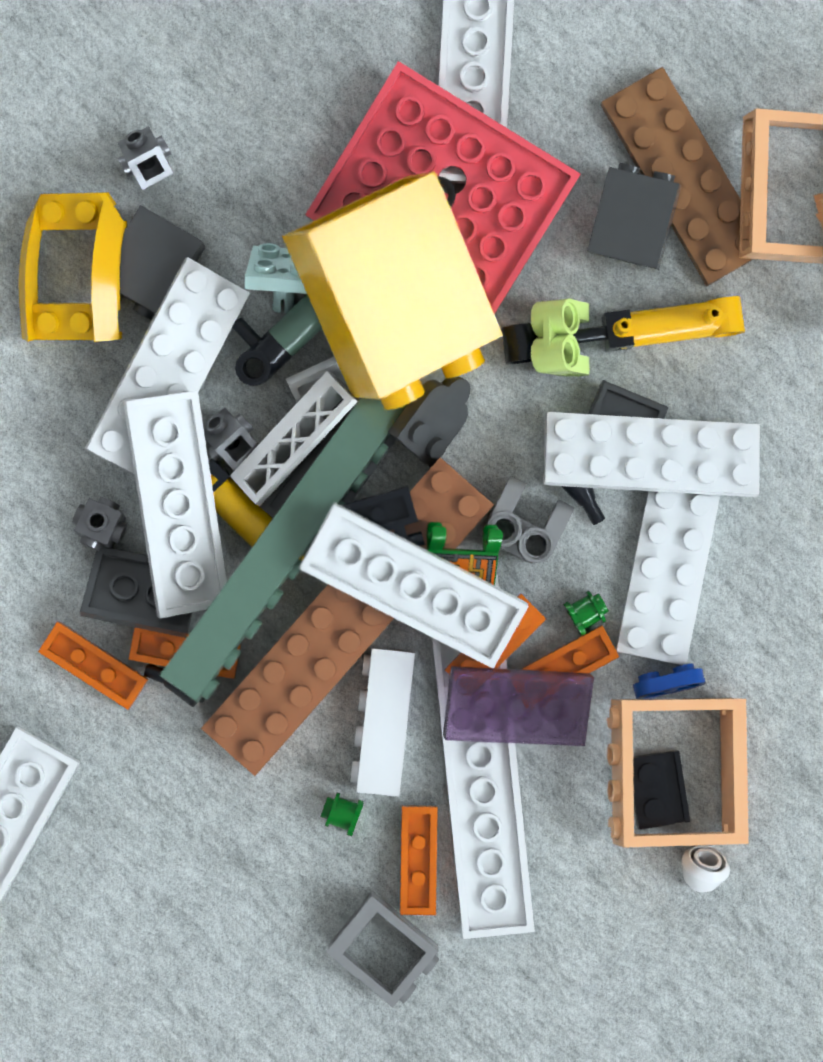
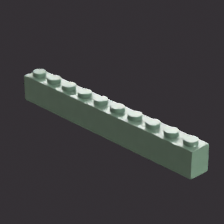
[160,398,408,703]

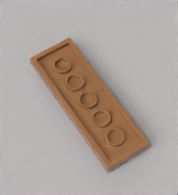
[600,67,754,287]

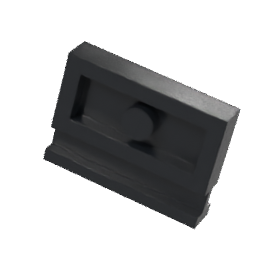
[633,750,690,830]

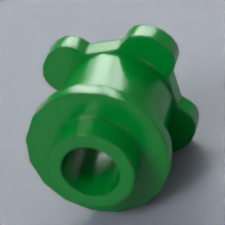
[563,590,609,636]
[320,792,364,837]

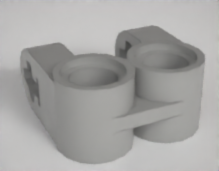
[486,476,574,563]

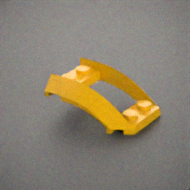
[18,192,127,342]

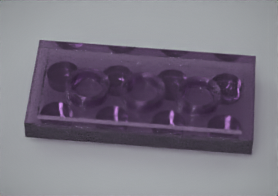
[443,666,594,746]

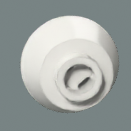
[682,845,730,892]

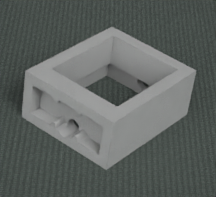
[326,891,439,1008]

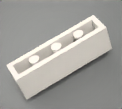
[350,647,415,797]

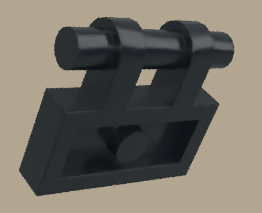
[341,485,425,546]

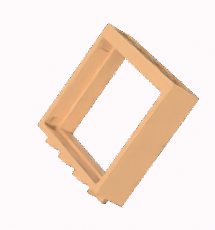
[739,108,823,264]
[606,698,749,847]

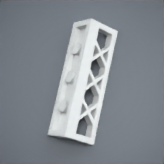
[230,371,358,506]

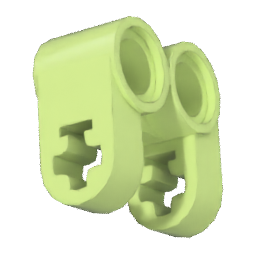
[531,299,589,377]

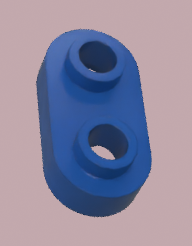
[633,663,706,699]

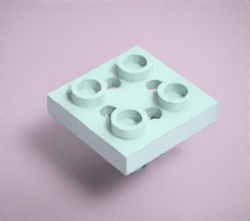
[245,243,307,313]

